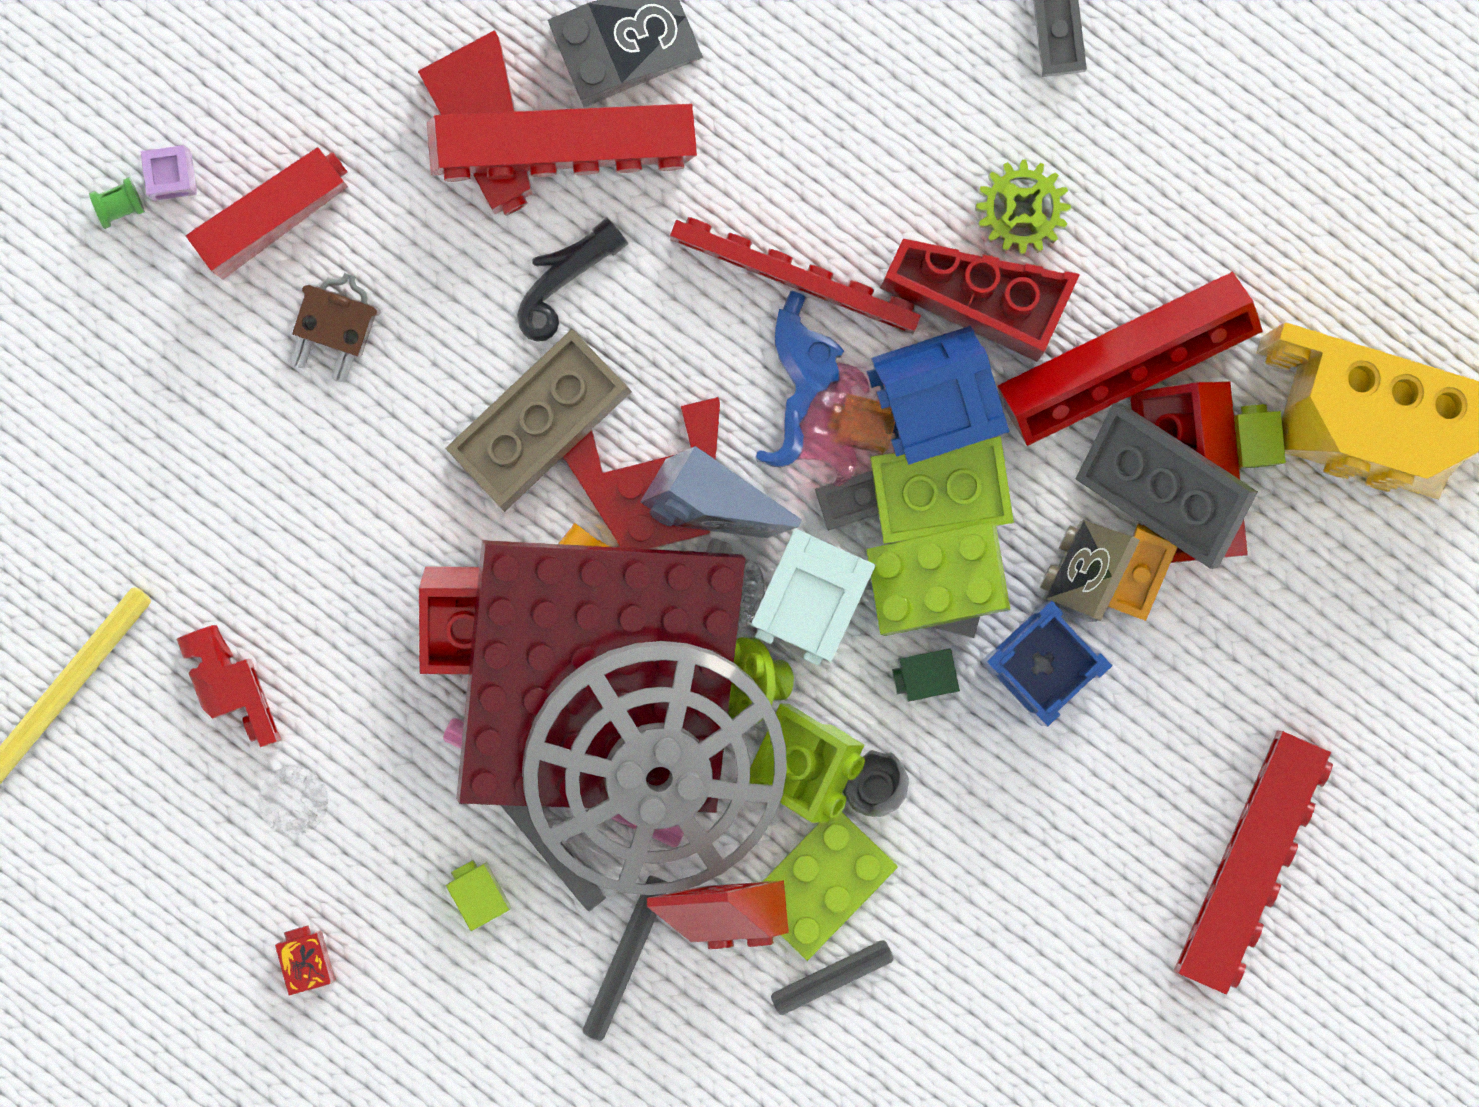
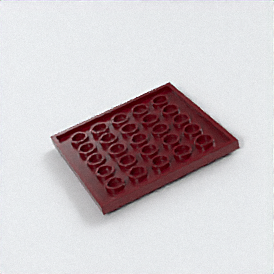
[456,540,746,813]

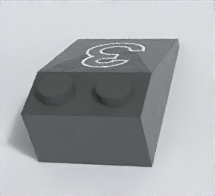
[547,0,703,108]

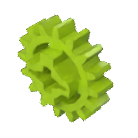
[975,159,1071,256]

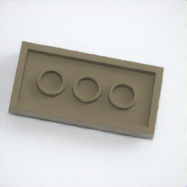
[445,329,632,512]

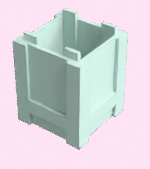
[750,528,876,666]

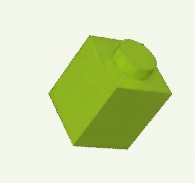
[1234,404,1286,469]
[445,859,512,931]

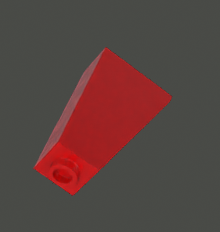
[417,30,533,216]
[185,147,348,280]

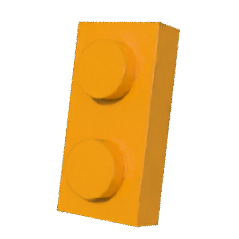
[1108,524,1177,621]

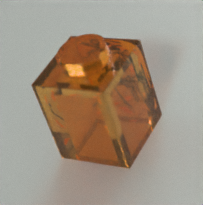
[827,393,895,454]

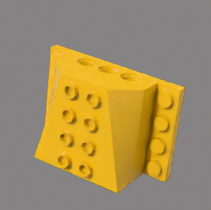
[1256,322,1479,500]

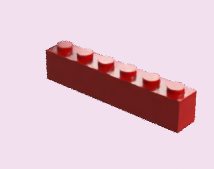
[426,103,697,182]
[997,271,1263,446]
[1174,730,1333,995]

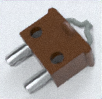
[290,273,381,382]

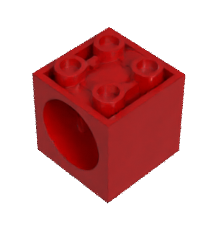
[419,566,479,675]

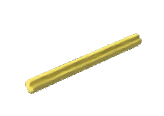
[0,587,151,784]

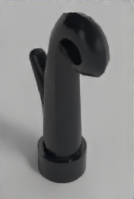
[517,217,629,342]

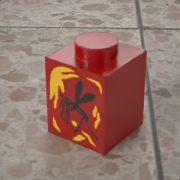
[275,925,336,996]

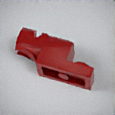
[176,625,282,747]

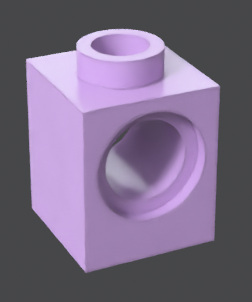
[140,145,197,201]

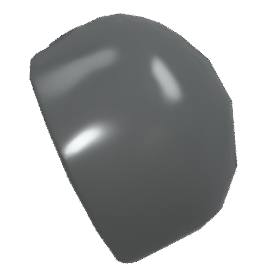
[843,750,909,817]

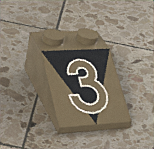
[1040,520,1140,622]

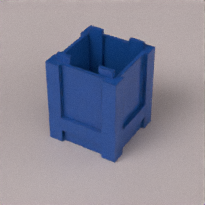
[866,325,1010,465]
[980,601,1113,727]

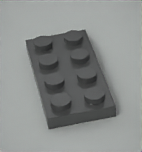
[1075,403,1258,569]

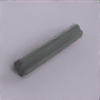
[771,940,894,1015]

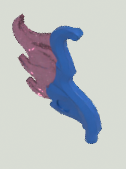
[755,291,870,487]

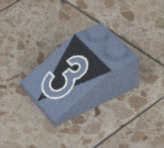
[641,446,802,538]

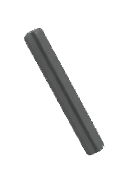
[582,875,667,1041]

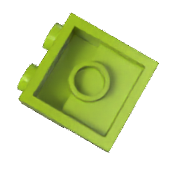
[749,703,865,823]

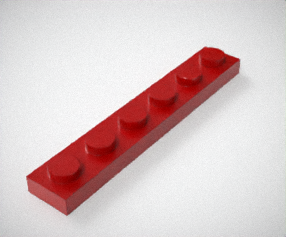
[670,217,921,335]

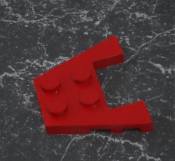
[564,397,720,549]

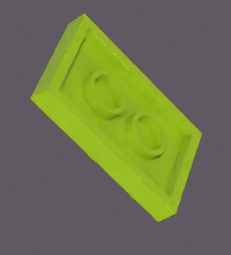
[870,436,1014,544]
[866,522,1011,636]
[762,812,898,961]

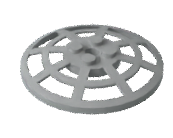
[522,641,787,895]

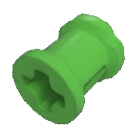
[89,177,145,229]

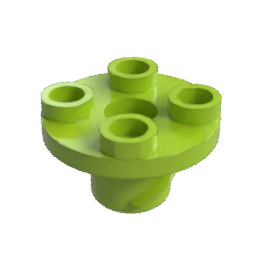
[728,637,794,724]

